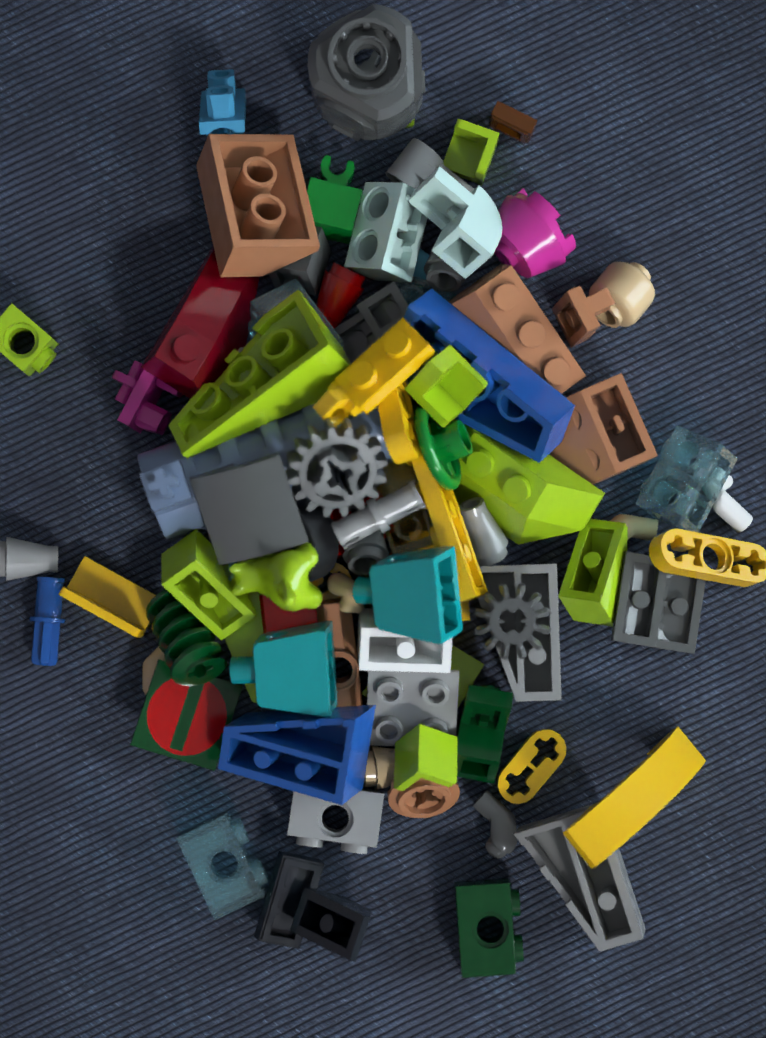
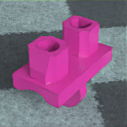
[111,360,183,435]

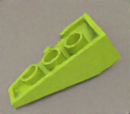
[169,289,351,458]

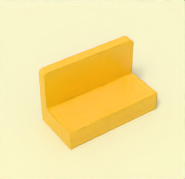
[58,556,156,638]

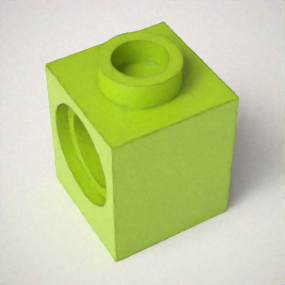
[0,304,59,377]

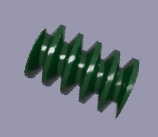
[146,589,227,686]

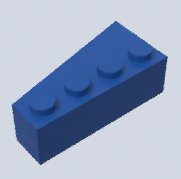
[404,289,575,463]

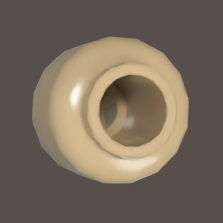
[589,261,655,328]

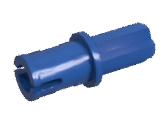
[29,577,66,666]

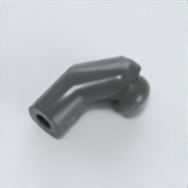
[472,790,517,859]

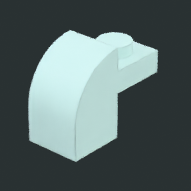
[408,166,502,279]

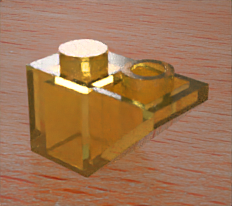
[376,462,433,554]

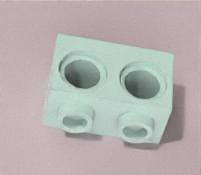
[344,182,427,283]

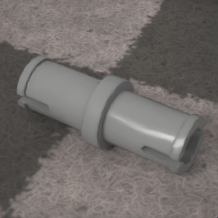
[331,481,426,550]

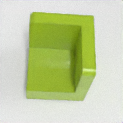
[443,119,500,185]
[405,345,487,427]
[394,724,458,791]

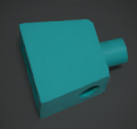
[353,546,463,644]
[230,621,338,717]

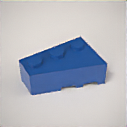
[218,705,376,805]

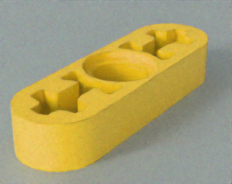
[377,379,421,465]
[649,528,766,587]

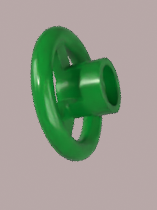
[414,406,473,491]

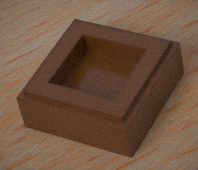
[489,101,538,144]

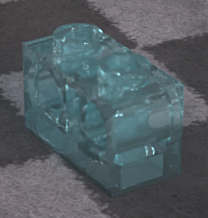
[635,425,738,533]

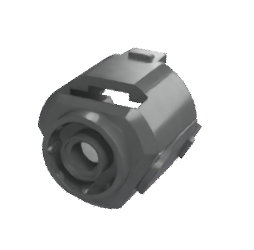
[308,4,425,142]

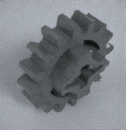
[285,418,388,517]

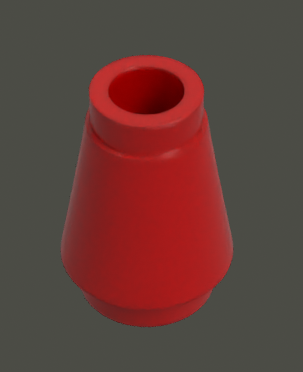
[315,262,366,331]

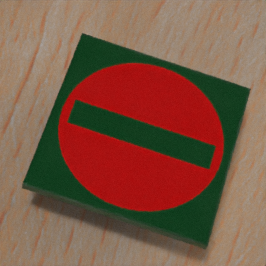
[130,659,243,771]

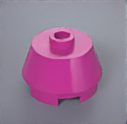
[494,188,576,278]

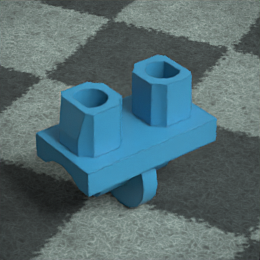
[199,69,246,137]

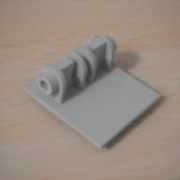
[367,670,459,746]

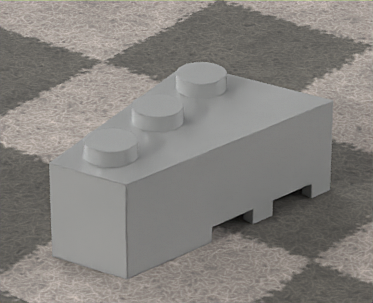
[478,564,562,702]
[514,803,646,952]

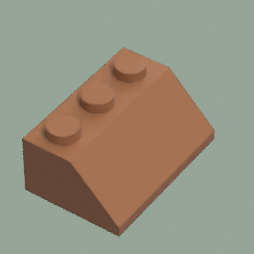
[196,134,320,277]
[448,264,586,394]

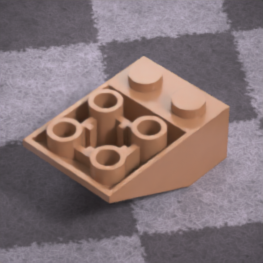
[549,373,658,485]

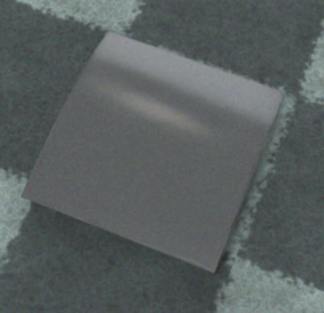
[190,452,309,565]
[611,551,706,654]

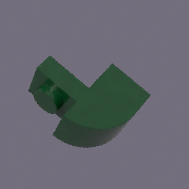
[456,685,514,784]

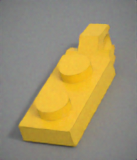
[313,318,435,427]

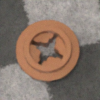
[387,778,460,818]

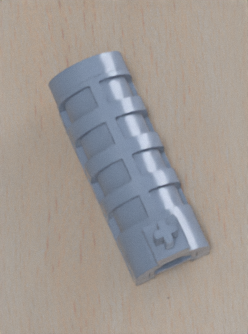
[137,403,394,542]

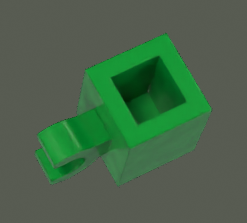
[307,155,363,245]

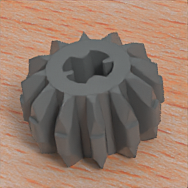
[474,583,551,660]

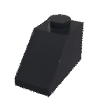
[290,887,371,962]

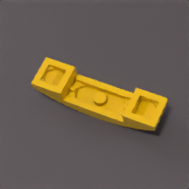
[563,726,706,869]

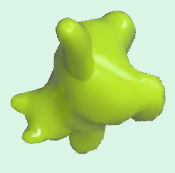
[229,542,323,612]

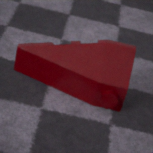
[141,246,259,399]

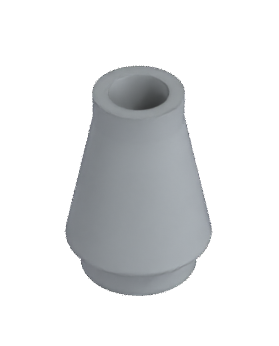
[459,497,508,566]
[0,537,58,581]

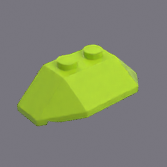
[450,419,605,545]

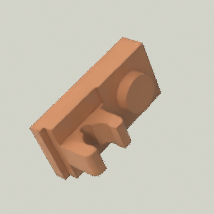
[552,286,616,348]

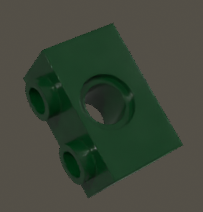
[454,878,524,978]

